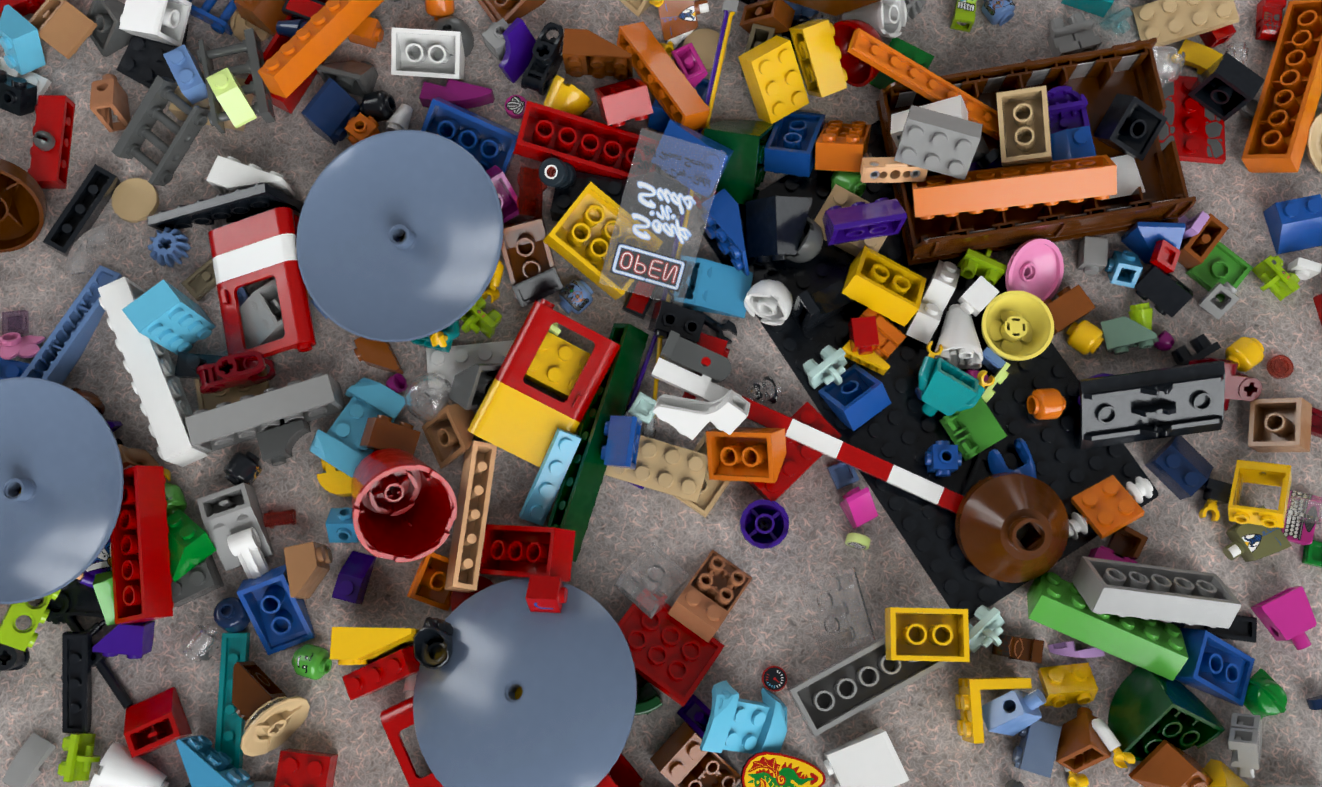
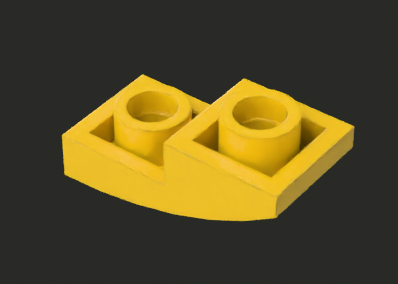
[1175,39,1223,75]

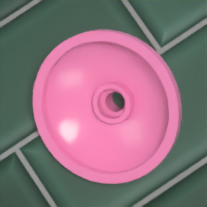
[1005,238,1064,302]

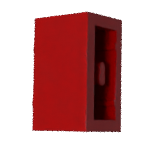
[123,687,192,758]

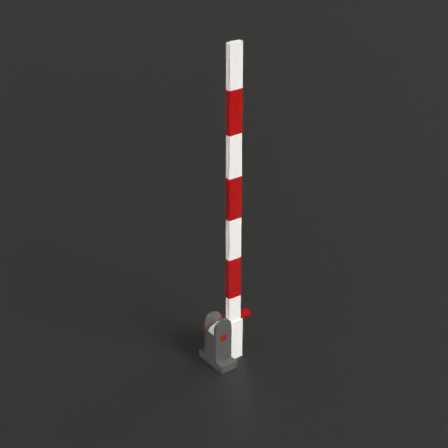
[651,330,1028,541]

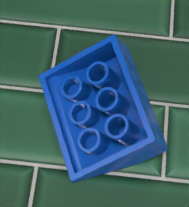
[421,97,518,175]

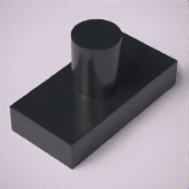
[175,352,224,379]

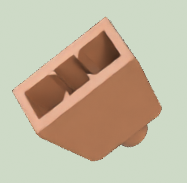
[90,74,131,132]

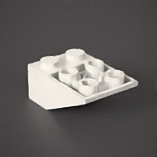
[206,156,296,197]

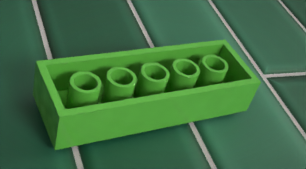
[1027,572,1188,681]

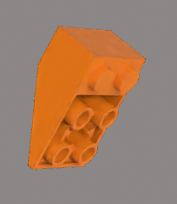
[815,120,871,172]

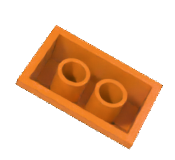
[706,427,786,483]

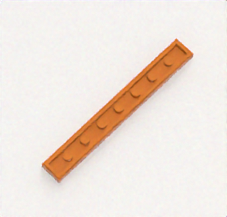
[847,28,1000,141]

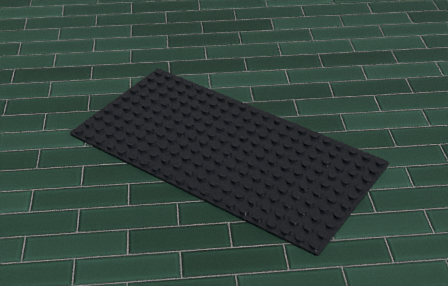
[700,120,1158,620]

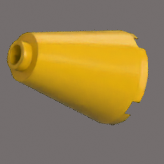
[543,75,593,116]

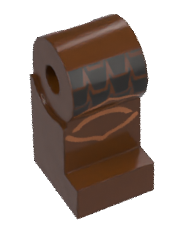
[992,634,1044,664]

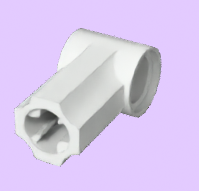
[227,527,269,579]

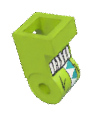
[950,0,977,32]

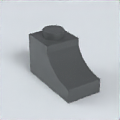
[256,419,311,466]

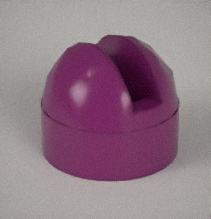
[1154,330,1175,351]
[386,373,407,393]

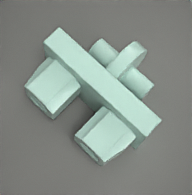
[803,345,847,389]
[969,605,1005,653]

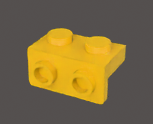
[1038,662,1098,708]

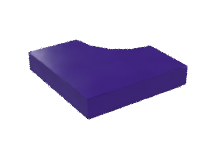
[499,17,536,83]

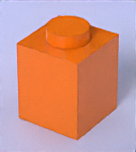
[348,17,384,49]

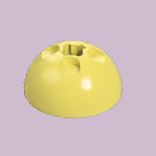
[981,290,1054,361]

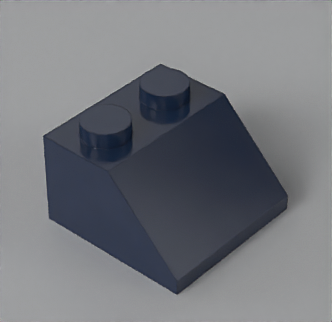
[301,77,361,145]
[1145,436,1214,500]

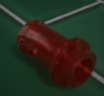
[263,509,296,529]

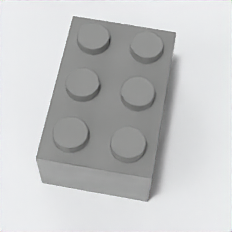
[894,105,983,180]

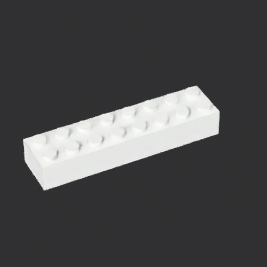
[98,277,209,467]

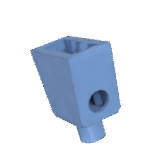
[982,689,1046,736]

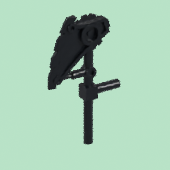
[36,579,134,709]

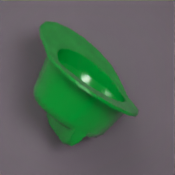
[1243,668,1287,719]

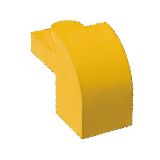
[317,459,352,497]

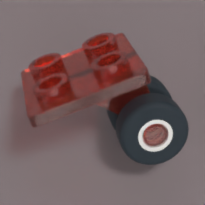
[517,158,576,217]

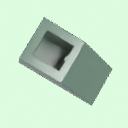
[1101,316,1159,355]

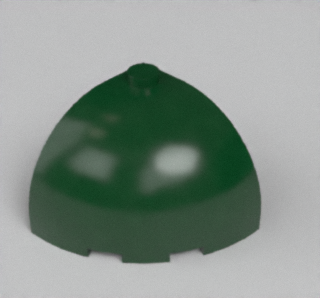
[701,120,775,205]
[1108,666,1225,761]

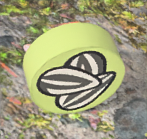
[845,532,871,550]

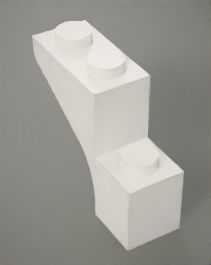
[906,260,961,344]
[653,389,751,440]

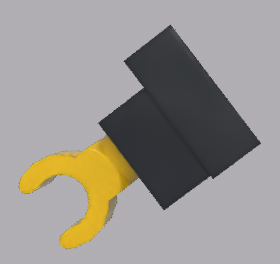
[1199,478,1232,521]

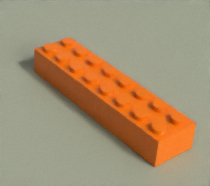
[1241,0,1322,173]
[911,155,1117,220]

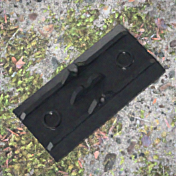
[1078,360,1225,450]

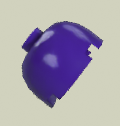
[740,499,789,549]

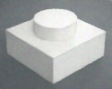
[1287,257,1322,280]

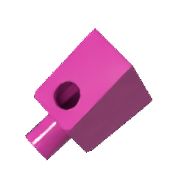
[1251,586,1317,650]

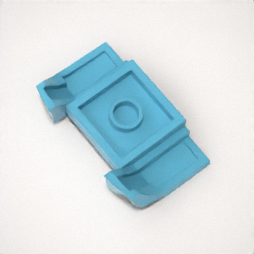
[309,377,408,478]
[700,680,787,755]

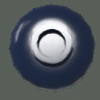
[213,597,250,633]

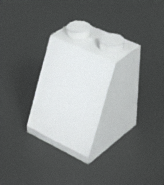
[119,0,192,47]
[823,728,909,787]

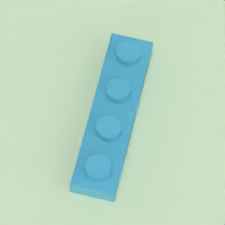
[519,428,582,526]

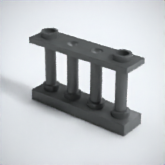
[197,28,276,134]
[112,75,211,186]

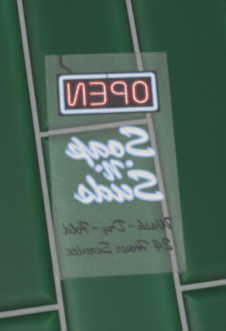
[599,128,726,307]

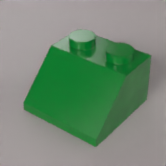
[869,37,935,90]
[167,509,216,582]

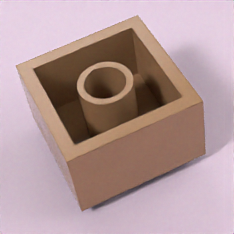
[1248,397,1312,453]

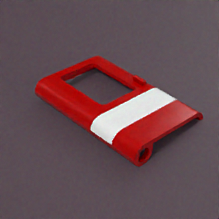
[208,207,316,360]

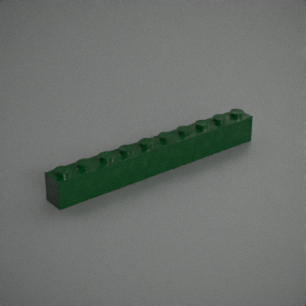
[547,323,649,562]

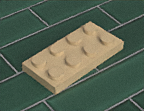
[1132,0,1239,49]
[604,435,708,503]

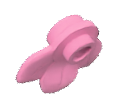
[0,332,45,360]

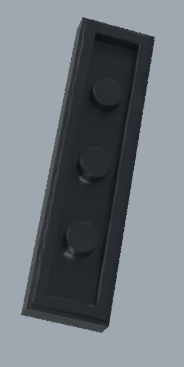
[62,631,92,733]

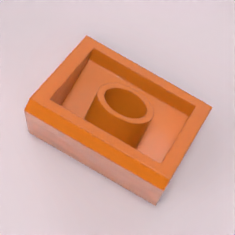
[407,552,453,611]

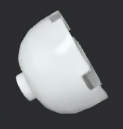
[744,279,793,326]

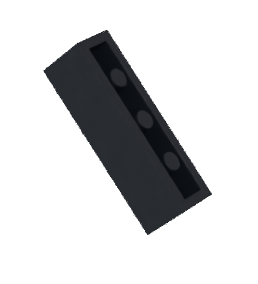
[43,164,121,259]

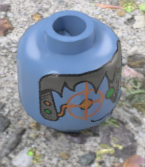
[981,0,1015,26]
[559,280,594,314]

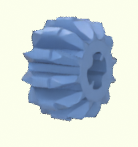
[147,227,191,268]

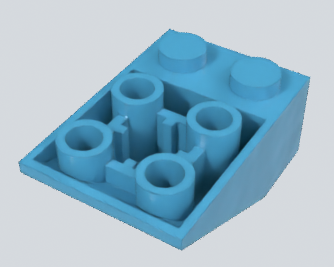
[673,255,754,319]
[176,735,254,787]

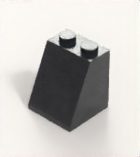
[745,196,812,263]

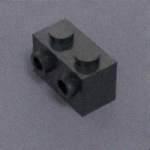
[0,70,37,116]
[1134,264,1193,317]
[648,300,706,343]

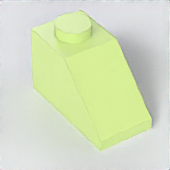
[206,67,257,128]

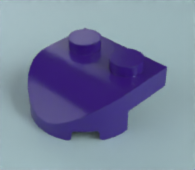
[1047,86,1091,134]

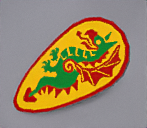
[740,751,826,787]

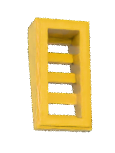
[842,340,890,375]

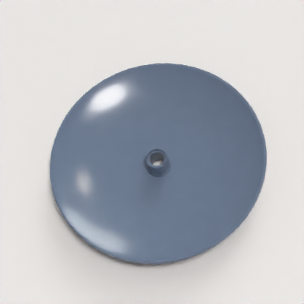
[296,130,504,342]
[0,377,124,604]
[413,578,637,787]

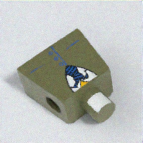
[1222,505,1292,562]

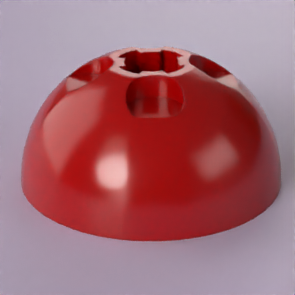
[833,19,883,87]

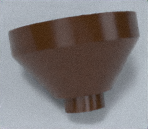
[0,158,47,253]
[955,472,1069,583]

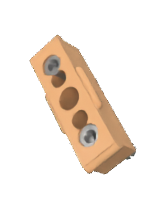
[860,153,928,183]

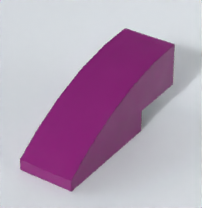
[419,79,495,109]

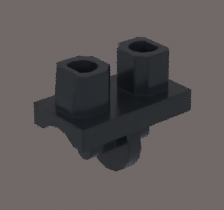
[1171,334,1221,367]

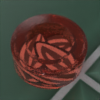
[1267,355,1294,379]

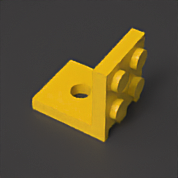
[955,677,1032,744]

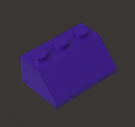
[823,198,907,246]

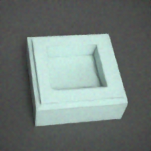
[628,392,656,425]

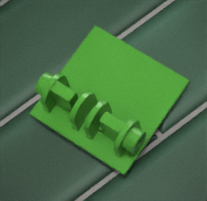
[939,397,1007,461]

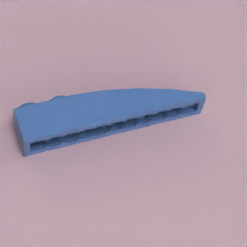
[21,265,122,385]

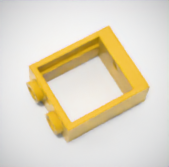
[1228,460,1291,528]

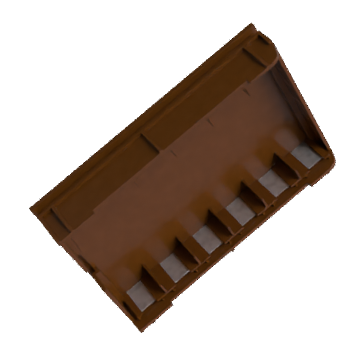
[876,37,1196,266]

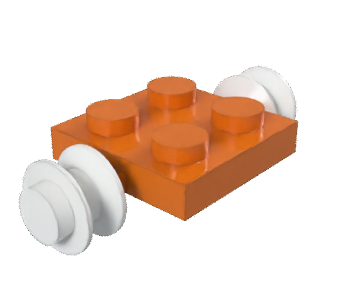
[1068,475,1153,540]

